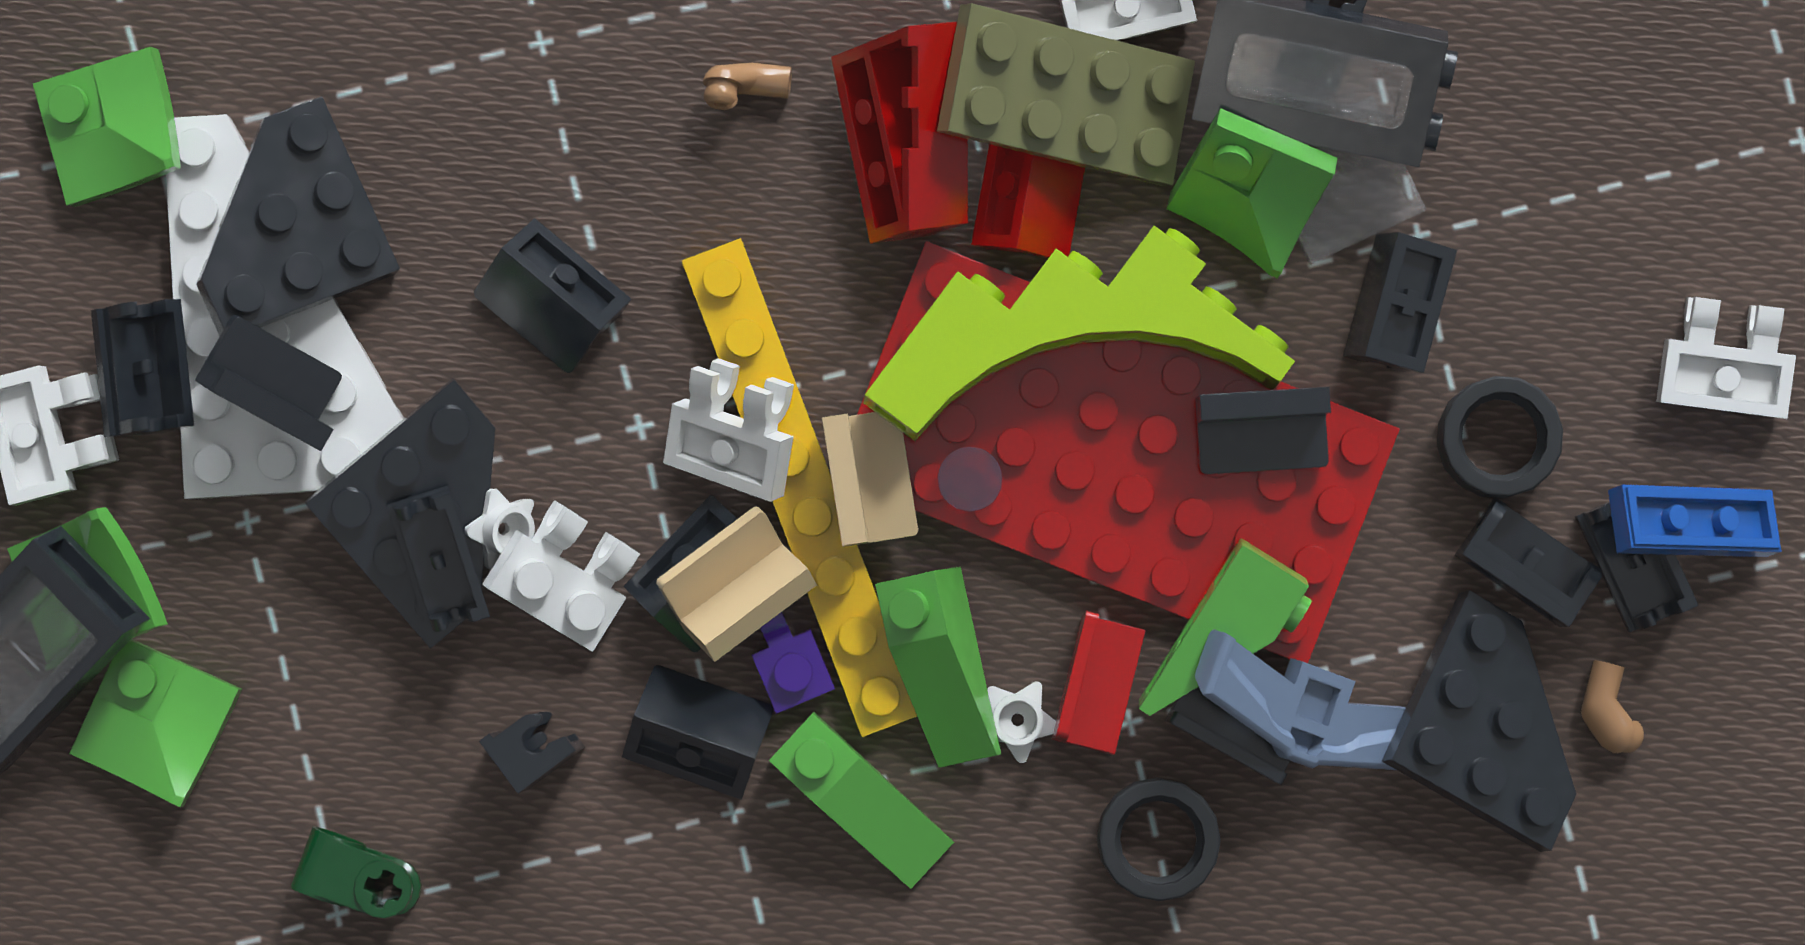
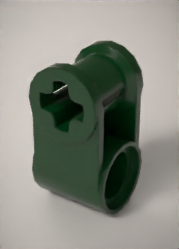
[290,826,422,918]

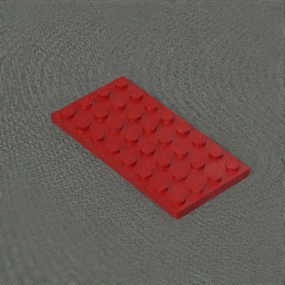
[857,241,1400,663]

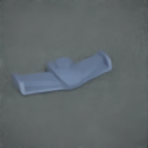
[1195,630,1406,770]

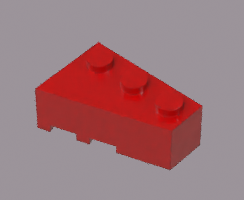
[831,22,968,244]

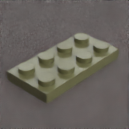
[937,3,1195,186]

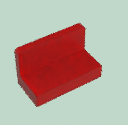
[971,144,1085,259]
[1052,611,1146,755]

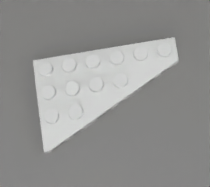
[166,114,404,500]

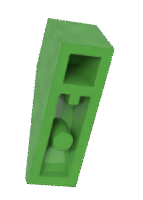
[1139,538,1312,716]
[875,567,1001,768]
[769,712,954,889]

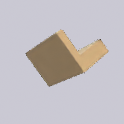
[822,412,918,547]
[657,507,817,662]

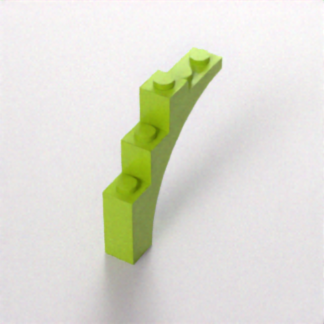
[864,226,1295,441]

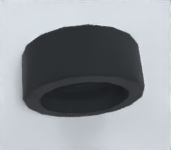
[1437,376,1563,498]
[1097,777,1221,901]

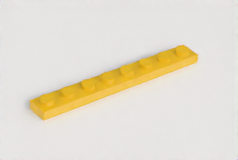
[681,238,917,737]

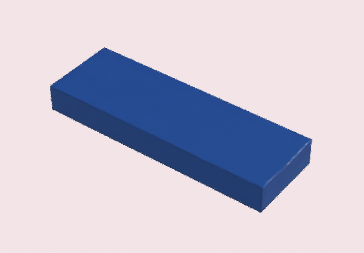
[1608,485,1782,557]

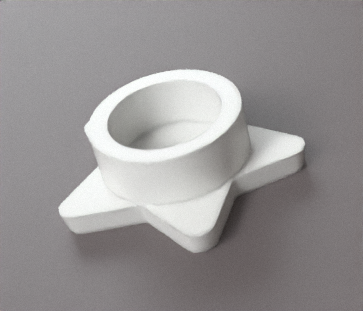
[464,489,535,570]
[987,681,1056,763]

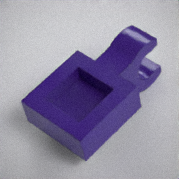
[752,611,835,714]

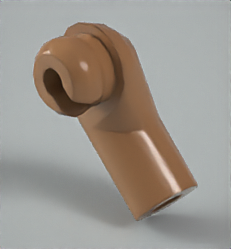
[702,63,792,110]
[1581,660,1644,753]

